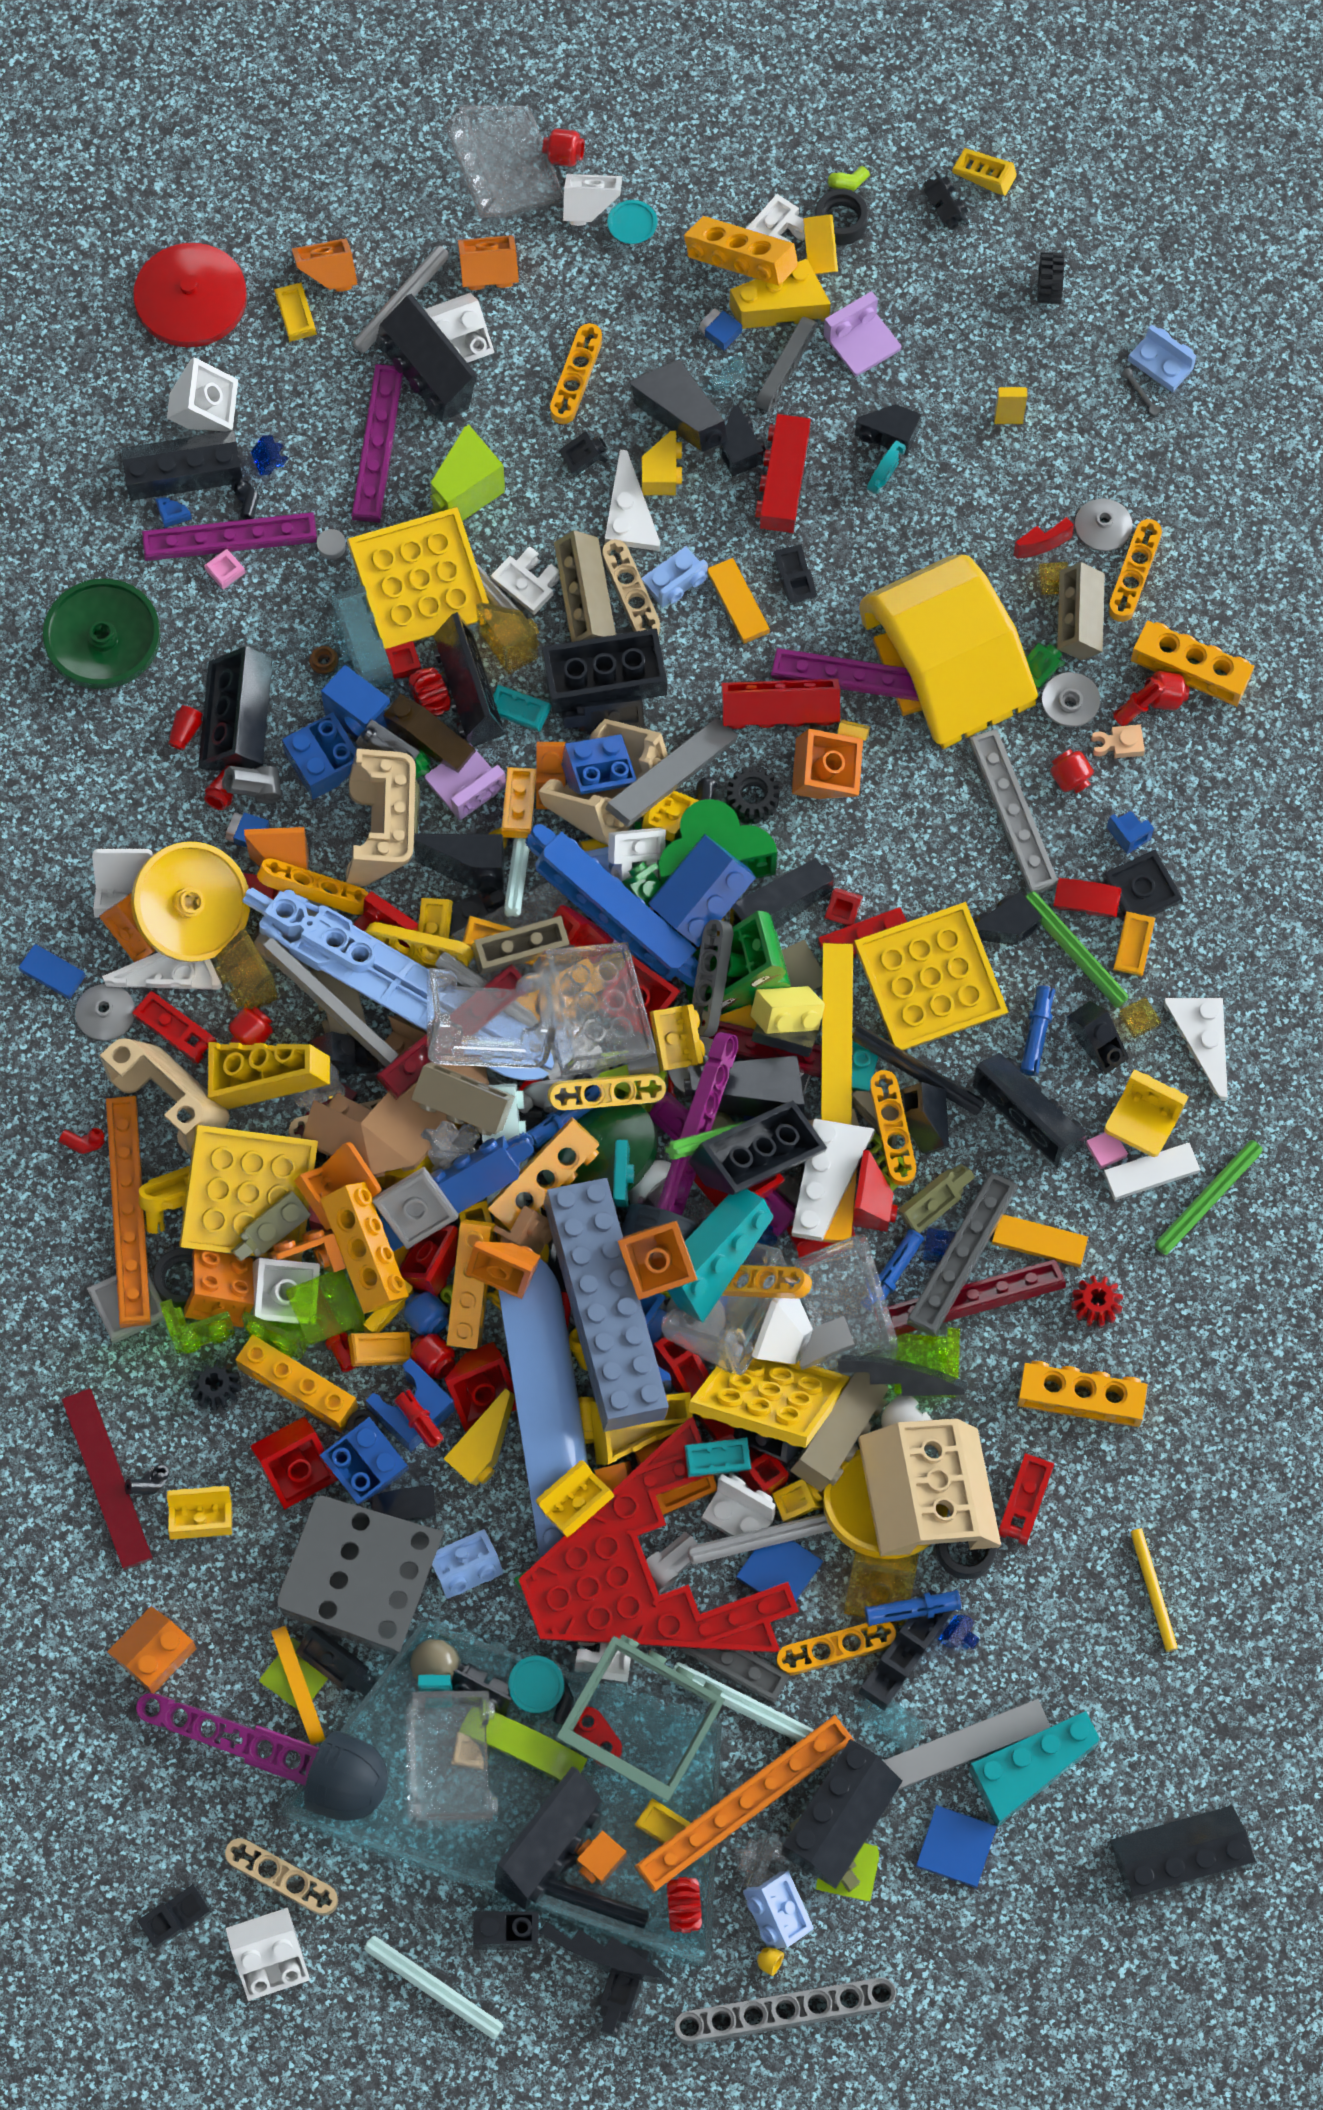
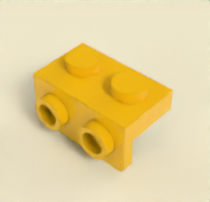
[641,791,699,842]
[650,1004,705,1071]
[536,1460,614,1538]
[167,1486,232,1540]

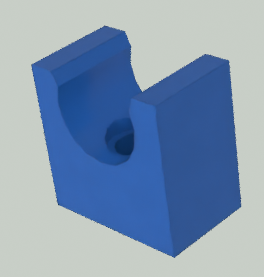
[321,665,390,739]
[365,1358,455,1453]

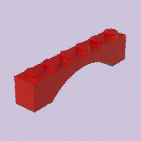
[653,1328,789,1496]

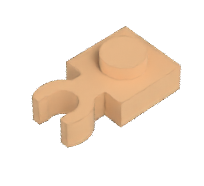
[1091,724,1145,758]

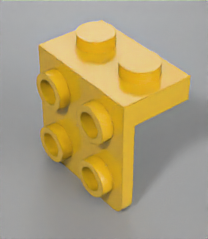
[1104,1069,1189,1157]

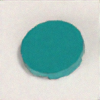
[866,441,906,494]

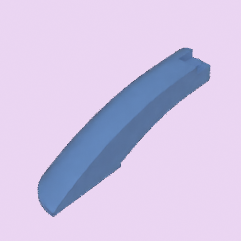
[498,1259,589,1556]

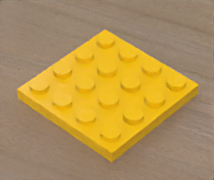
[347,507,493,651]
[854,902,1008,1051]
[179,1125,318,1262]
[688,1342,850,1448]

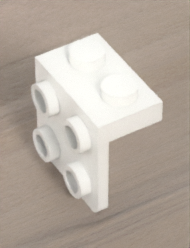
[92,849,153,918]

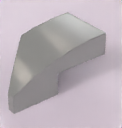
[800,1316,855,1370]

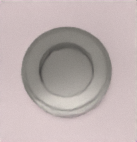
[317,529,346,560]

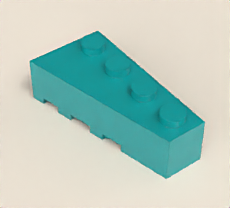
[667,1189,774,1323]
[969,1711,1100,1828]

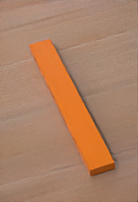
[106,1096,151,1328]
[634,1715,854,1893]

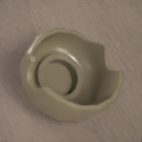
[409,1639,461,1681]

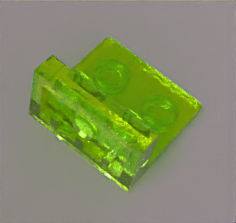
[286,1269,366,1345]
[159,1299,235,1354]
[242,1311,318,1359]
[894,1328,960,1398]

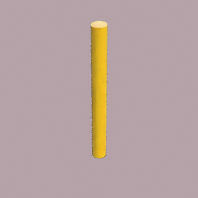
[1130,1528,1178,1652]

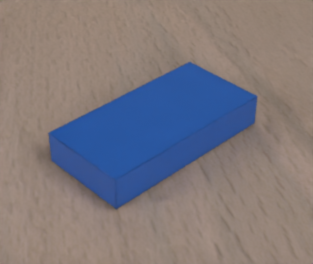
[18,944,86,1000]

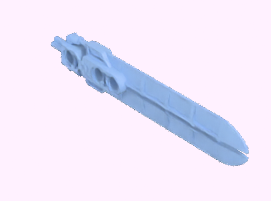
[242,888,554,1080]

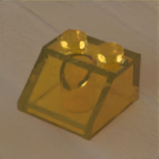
[476,603,540,675]
[215,929,278,1009]
[843,1551,919,1626]

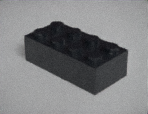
[542,628,667,714]

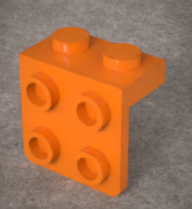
[294,1142,381,1231]

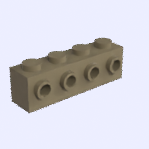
[554,530,616,642]
[790,1372,889,1492]

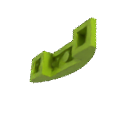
[459,1704,587,1782]

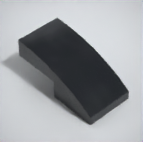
[773,544,818,605]
[372,1485,436,1521]
[138,1884,213,1948]

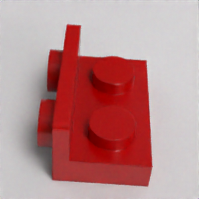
[353,891,418,948]

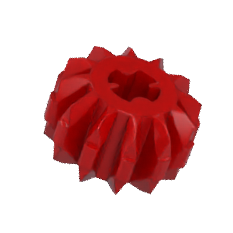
[409,667,450,717]
[1071,1275,1123,1328]
[667,1877,702,1933]

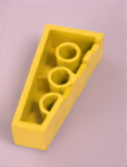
[208,1042,330,1110]

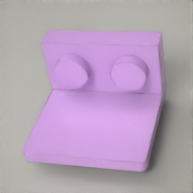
[824,291,901,376]
[425,744,506,821]

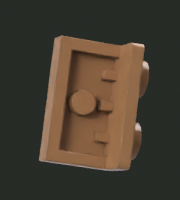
[493,1205,552,1255]

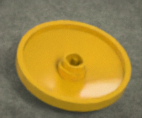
[131,842,250,962]
[823,1449,948,1559]

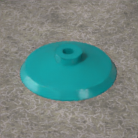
[607,200,658,244]
[508,1656,564,1713]

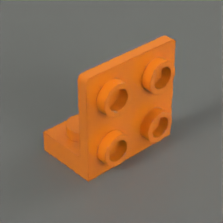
[99,892,156,962]
[267,1229,346,1272]
[184,1249,254,1328]

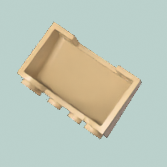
[100,1038,230,1156]

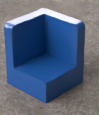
[1107,811,1154,854]

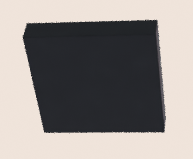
[1102,850,1183,917]
[751,1022,822,1057]

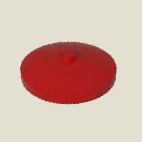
[134,243,247,347]

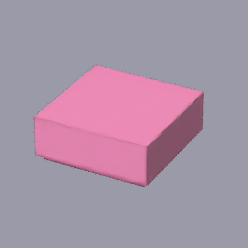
[204,549,245,589]
[1086,1132,1128,1169]

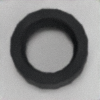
[815,189,868,246]
[153,1248,194,1309]
[937,1543,997,1580]

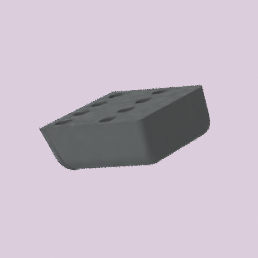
[277,1496,444,1656]

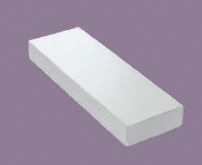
[1103,1143,1200,1201]

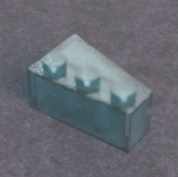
[330,586,394,690]

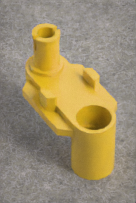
[139,1145,193,1234]

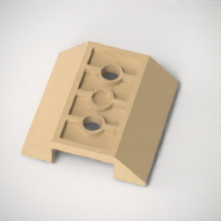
[858,1419,1001,1556]

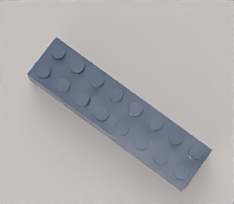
[544,1178,669,1432]

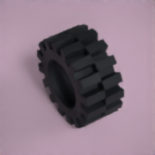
[1037,252,1064,304]
[726,766,780,824]

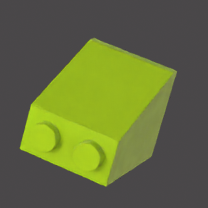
[430,424,505,521]

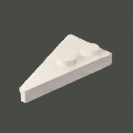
[605,450,660,551]
[102,952,222,990]
[1164,998,1228,1101]

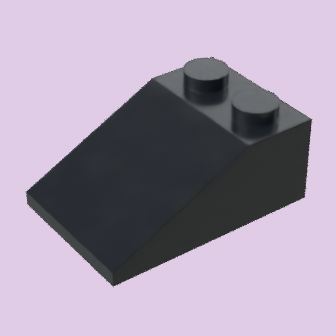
[414,833,505,893]

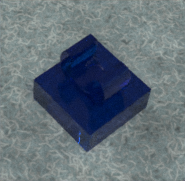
[251,435,288,476]
[923,1227,956,1262]
[938,1615,980,1650]

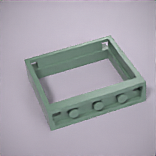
[557,1634,725,1802]

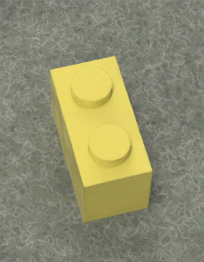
[750,986,825,1034]

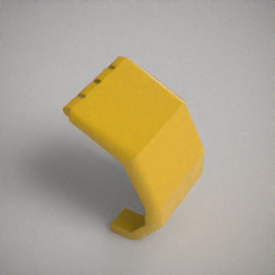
[859,555,1038,749]

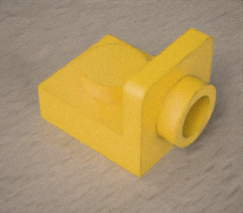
[772,1479,824,1522]

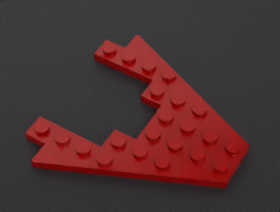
[518,1417,799,1653]

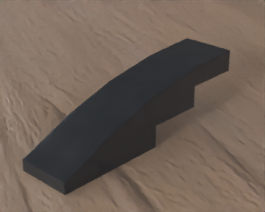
[838,1355,967,1396]
[858,1589,954,1711]
[539,1922,670,1985]

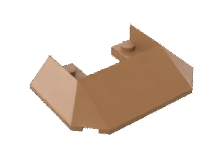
[302,1015,489,1178]

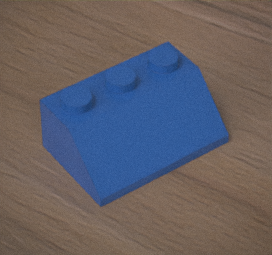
[648,834,756,947]

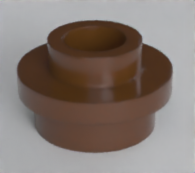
[309,646,339,675]

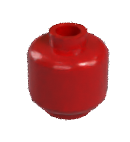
[542,128,585,167]
[1144,671,1189,711]
[1050,749,1094,794]
[228,1006,273,1045]
[409,1333,455,1379]

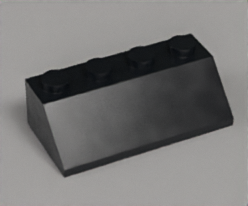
[376,294,477,422]
[122,430,243,501]
[433,612,506,747]
[198,646,273,771]
[972,1053,1086,1168]
[688,1100,828,1195]
[781,1739,903,1889]
[494,1766,602,1910]
[1110,1805,1256,1902]

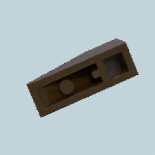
[383,694,476,773]

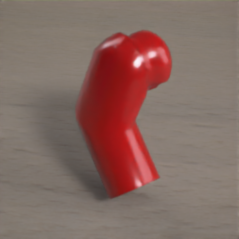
[59,1128,105,1154]

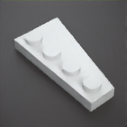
[792,1119,874,1241]

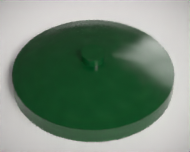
[43,579,161,689]
[539,1095,658,1198]

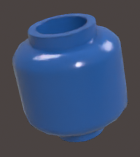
[403,1291,449,1336]

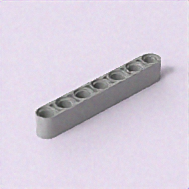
[675,1978,896,2045]

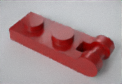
[132,991,217,1065]
[998,1453,1055,1546]

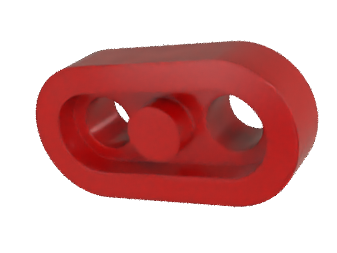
[573,1707,622,1767]

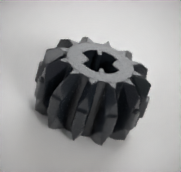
[189,1359,242,1413]

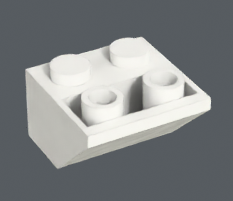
[424,293,494,363]
[226,1907,310,2001]

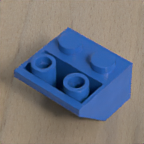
[282,712,356,800]
[561,734,637,795]
[320,1417,409,1505]

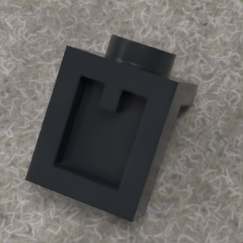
[558,431,609,476]

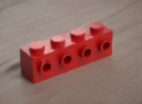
[755,414,811,533]
[721,679,840,729]

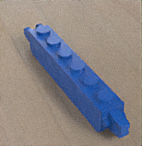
[525,824,698,988]
[341,1132,534,1264]

